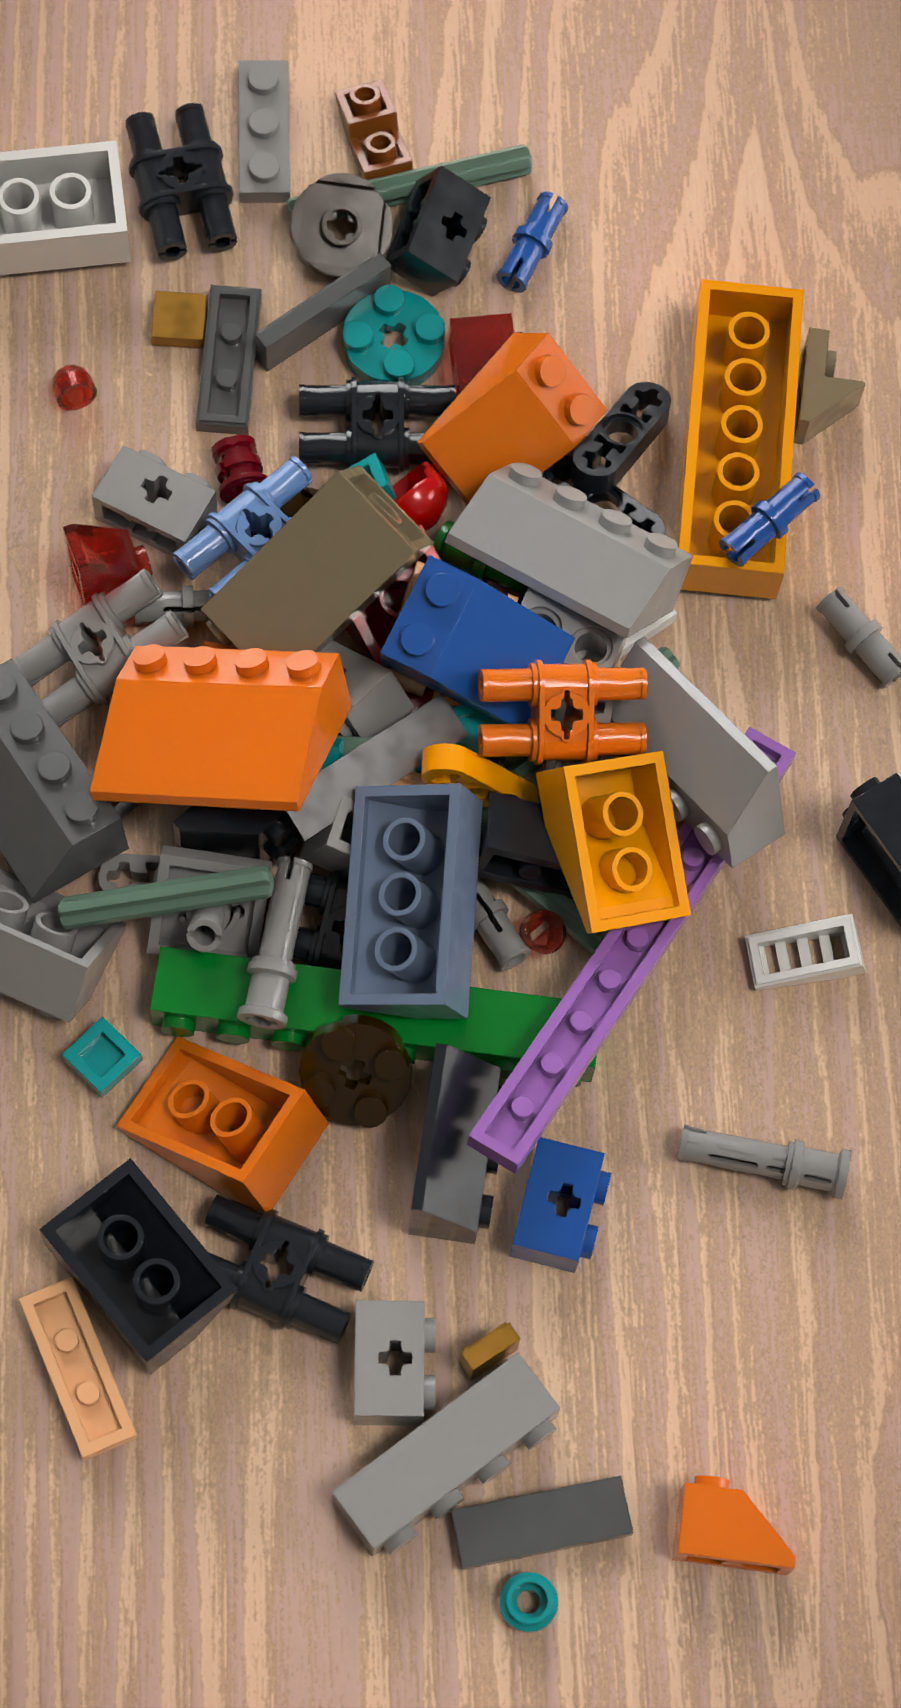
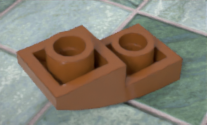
[335,79,413,180]

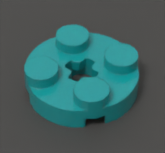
[343,285,445,385]

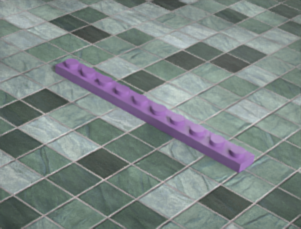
[467,727,796,1174]

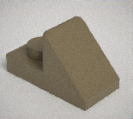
[794,328,866,445]

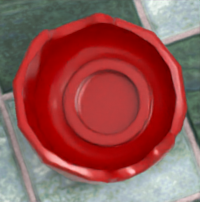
[392,461,448,532]

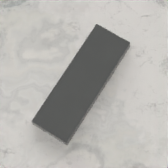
[255,253,391,372]
[196,285,262,435]
[450,1476,634,1570]

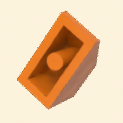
[672,1475,796,1575]

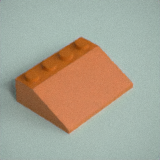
[90,644,352,811]

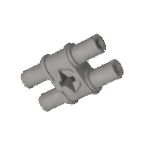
[13,568,189,728]

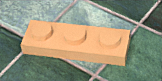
[19,1277,138,1461]

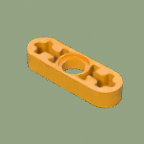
[421,743,540,803]

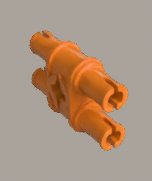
[478,659,648,765]

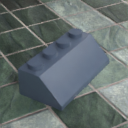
[338,783,483,1019]

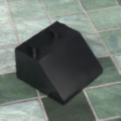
[172,806,302,864]

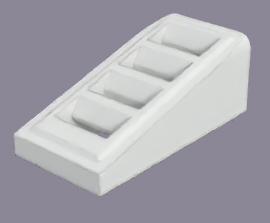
[745,913,866,991]

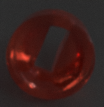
[52,364,97,411]
[519,910,566,955]

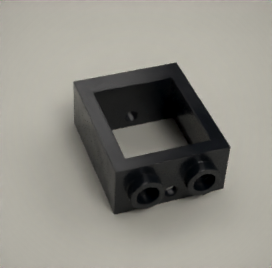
[836,772,901,927]

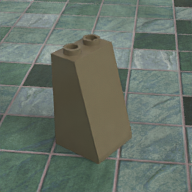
[201,465,434,652]

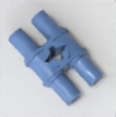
[172,456,313,599]

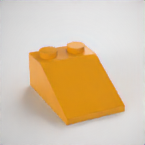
[536,751,691,934]

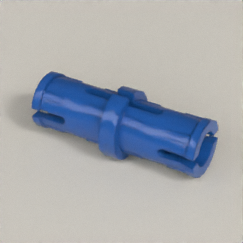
[496,191,568,293]
[719,472,820,567]

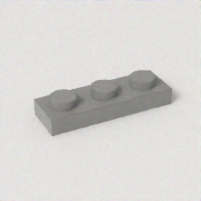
[238,60,290,203]

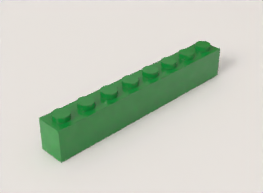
[150,946,597,1087]

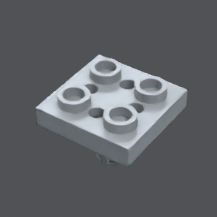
[146,845,272,958]

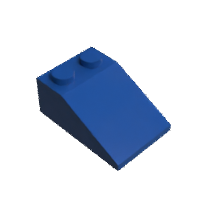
[380,555,575,724]

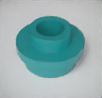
[499,1572,558,1633]

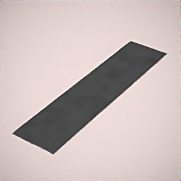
[286,693,468,840]

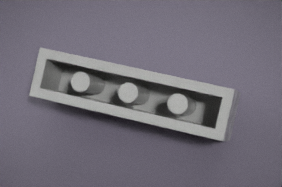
[332,1353,560,1556]

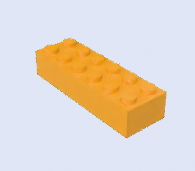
[675,279,804,599]

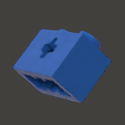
[509,1137,611,1273]

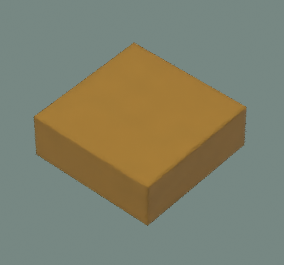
[151,291,207,348]
[459,1322,521,1380]

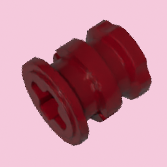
[211,434,267,503]

